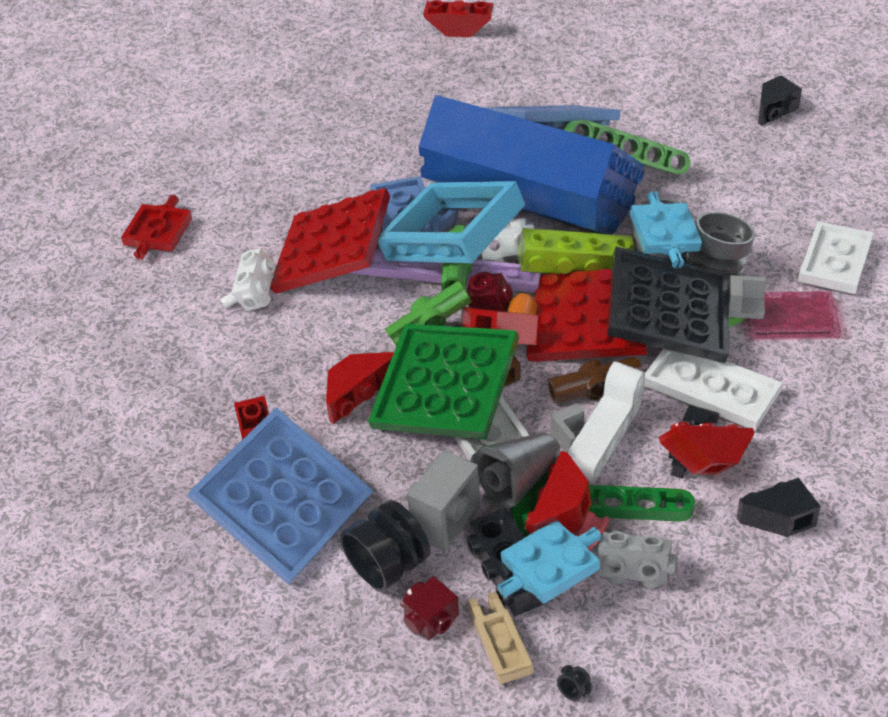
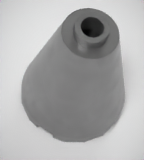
[470,433,560,509]

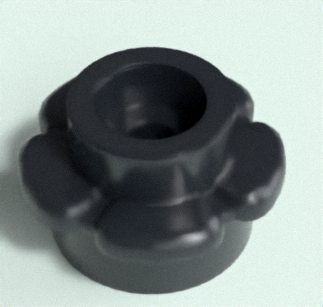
[557,665,592,701]

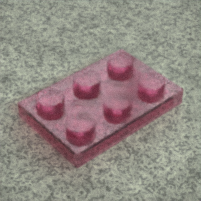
[746,291,841,340]

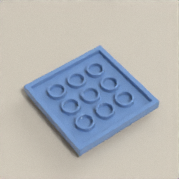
[484,105,620,127]
[187,407,373,585]

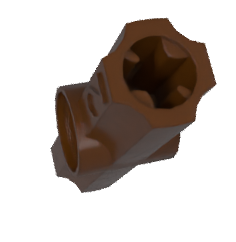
[548,357,642,404]

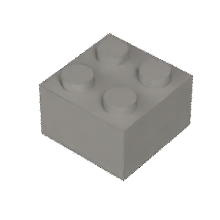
[406,450,480,552]

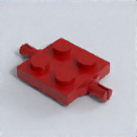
[121,194,192,260]

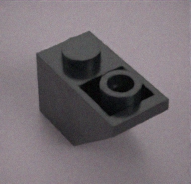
[758,75,802,126]
[737,477,821,537]

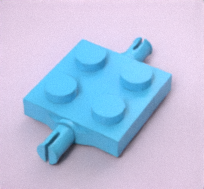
[630,191,702,268]
[497,520,602,604]

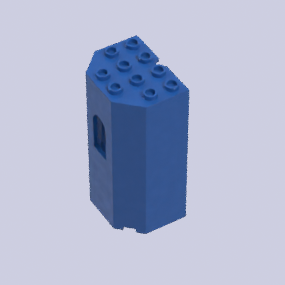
[418,94,644,235]

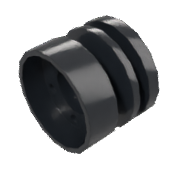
[340,500,430,592]

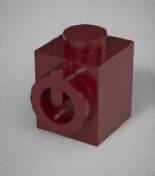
[466,271,513,311]
[400,576,459,641]

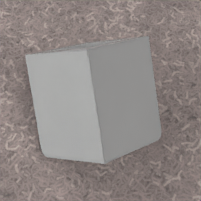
[728,275,766,319]
[550,403,584,452]

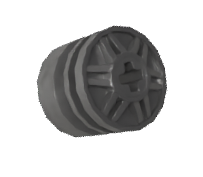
[684,212,755,285]

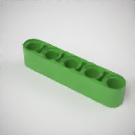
[564,120,691,174]

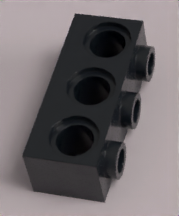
[466,507,552,617]

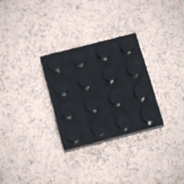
[607,246,729,363]

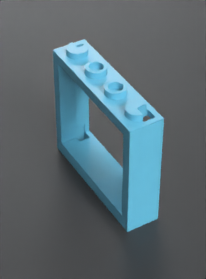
[378,181,525,263]

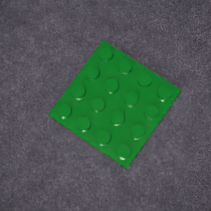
[368,324,519,440]

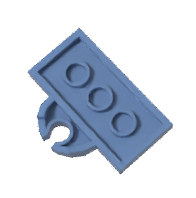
[370,176,458,232]

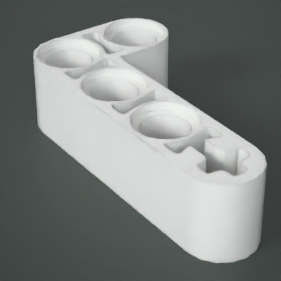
[568,361,645,484]

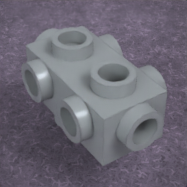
[592,529,678,588]

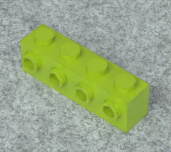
[518,228,635,274]

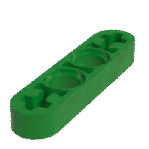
[589,485,695,521]

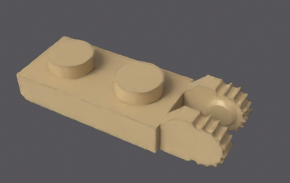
[467,592,534,685]

